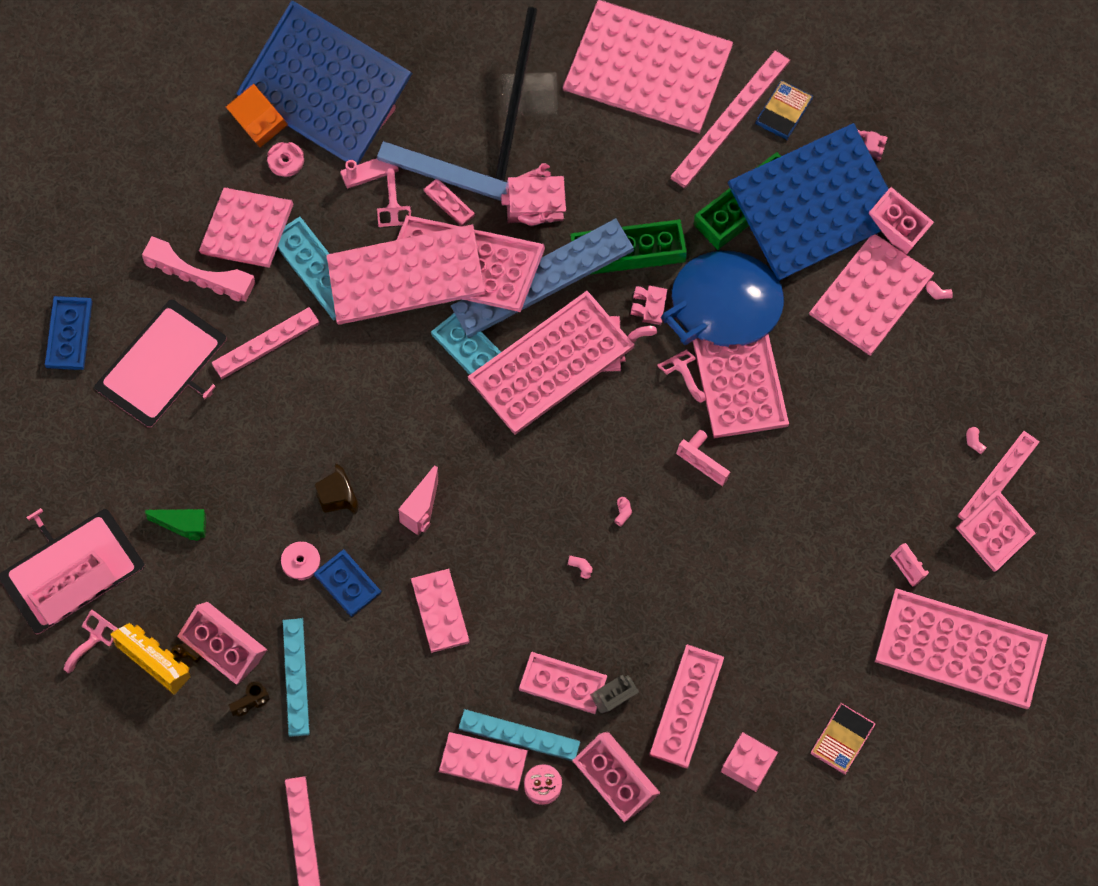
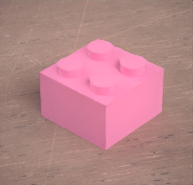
[721,732,778,792]

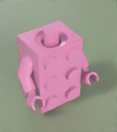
[501,163,566,226]

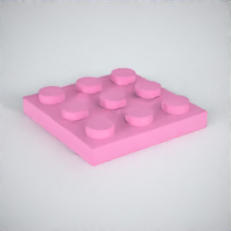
[956,489,1036,572]

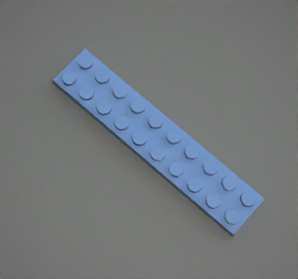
[451,219,634,338]

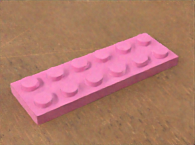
[649,645,724,769]

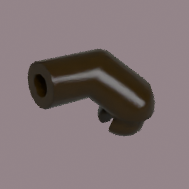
[171,644,202,662]

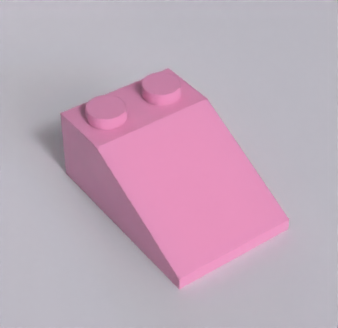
[868,187,934,255]
[399,465,438,535]

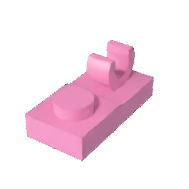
[890,543,929,587]

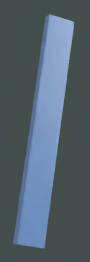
[377,141,507,201]

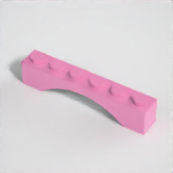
[142,236,255,302]

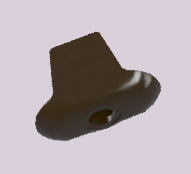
[315,463,359,514]

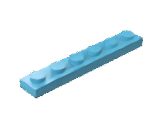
[283,618,309,737]
[459,709,580,761]

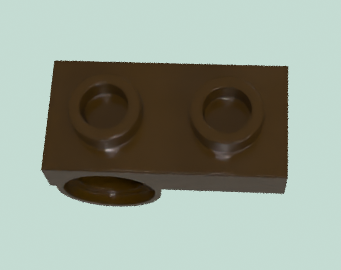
[228,681,270,717]

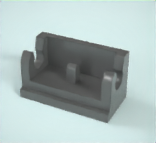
[590,675,639,714]

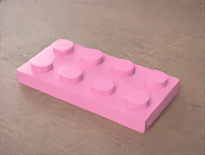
[411,569,469,653]
[519,652,607,714]
[439,732,527,791]

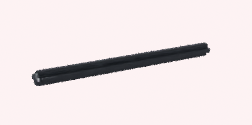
[495,7,537,181]

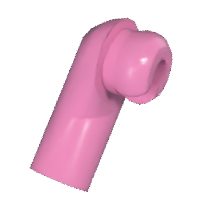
[926,281,953,300]
[966,427,987,455]
[614,497,632,527]
[568,556,593,579]

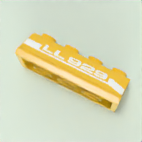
[110,623,191,695]

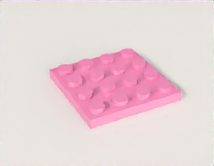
[199,188,293,268]

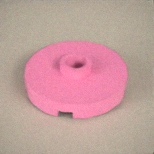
[267,142,304,177]
[281,542,320,580]

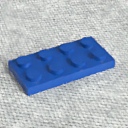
[45,296,92,370]

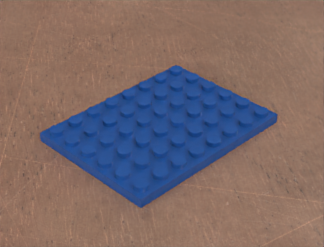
[236,0,413,165]
[727,123,889,281]

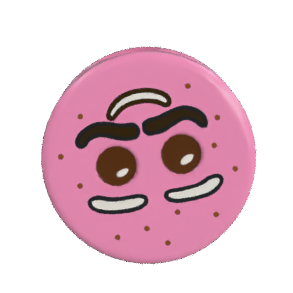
[524,765,562,805]

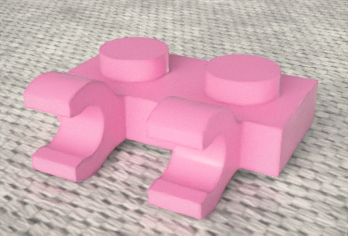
[630,286,667,325]

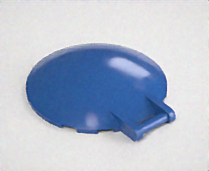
[661,251,784,347]

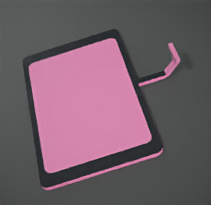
[94,299,226,427]
[0,509,145,634]

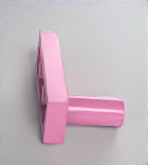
[340,159,399,189]
[676,430,730,486]

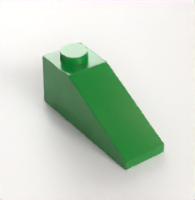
[145,509,206,540]

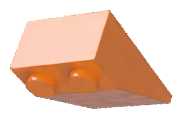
[226,84,288,147]

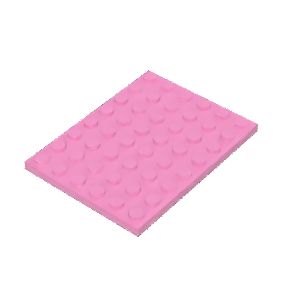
[563,0,733,133]

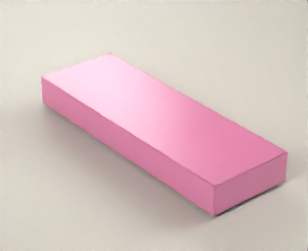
[424,179,475,227]

